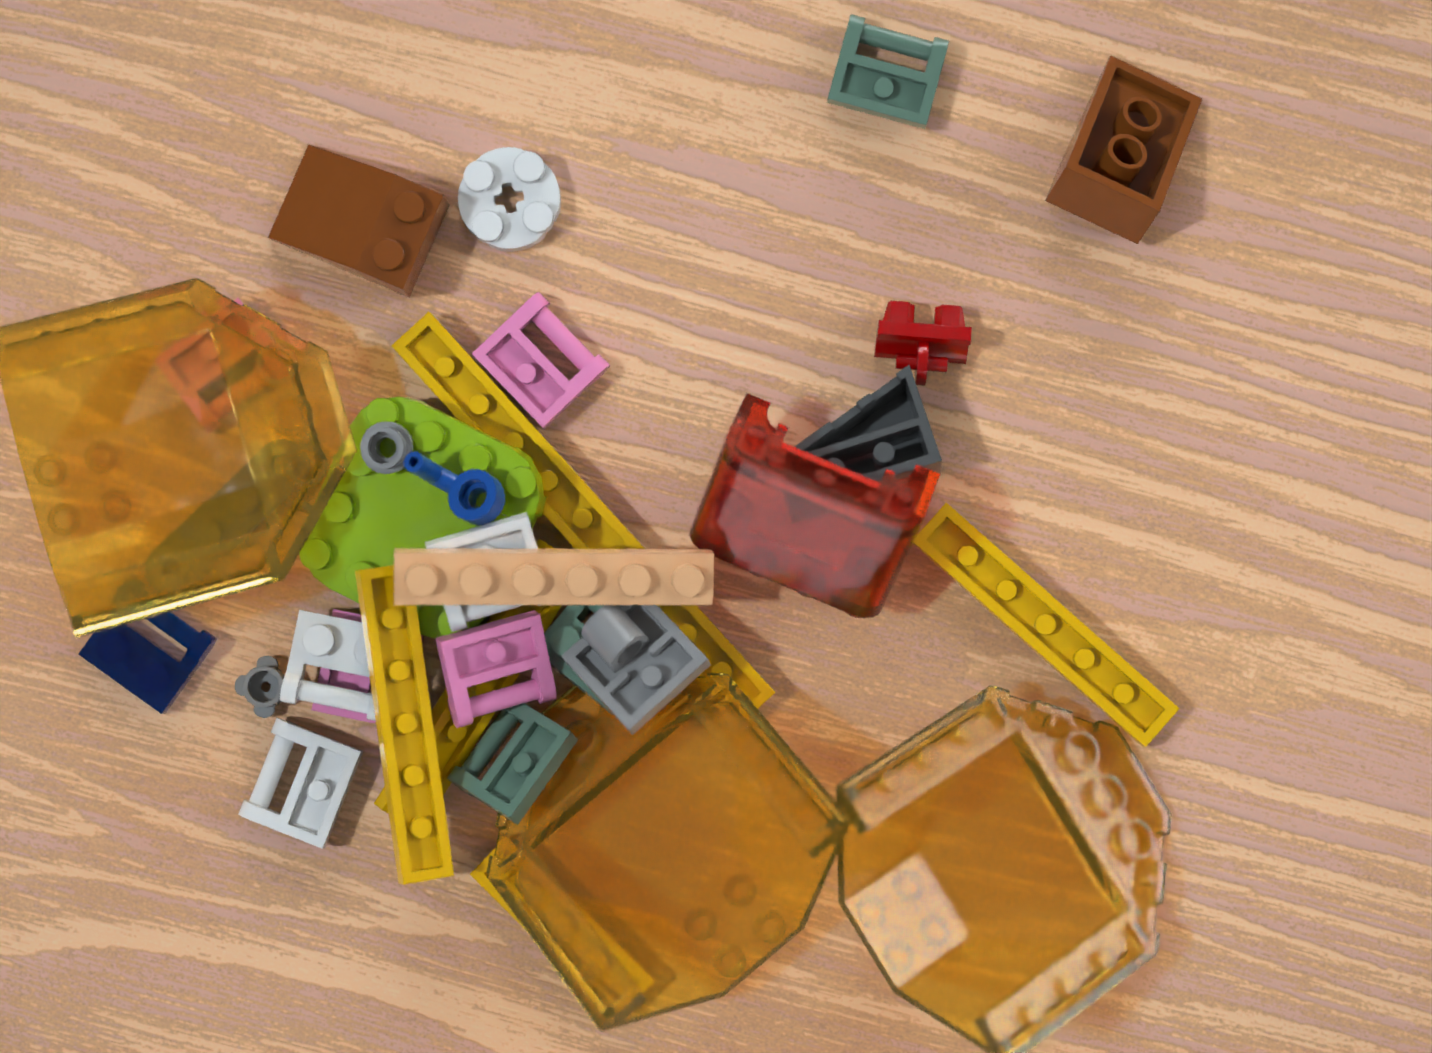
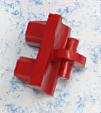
[874,301,972,386]

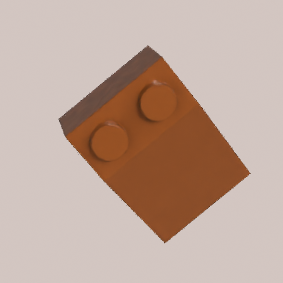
[1045,56,1202,244]
[268,144,449,298]

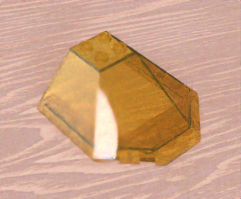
[0,278,357,638]
[486,673,852,1032]
[836,685,1172,1053]

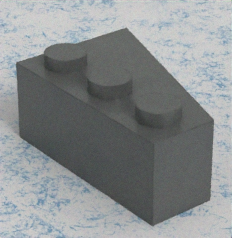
[776,365,942,522]

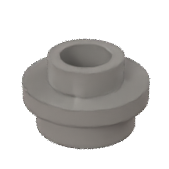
[360,421,413,474]

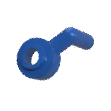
[404,451,505,525]

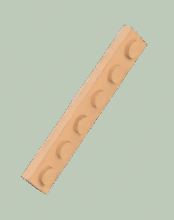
[394,548,714,605]

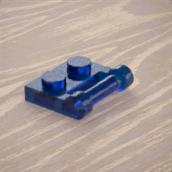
[78,579,217,714]

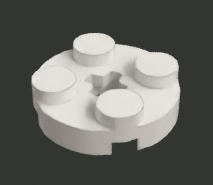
[458,147,561,252]

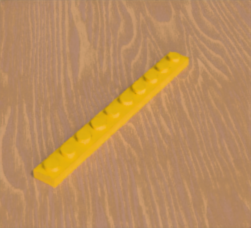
[391,311,776,727]

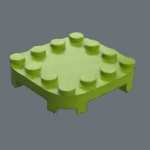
[299,397,547,639]

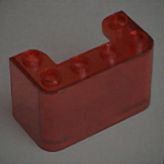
[689,393,940,618]

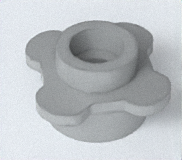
[235,656,284,718]

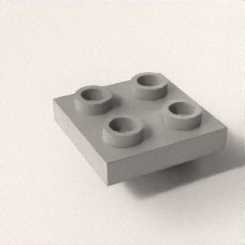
[561,605,711,735]

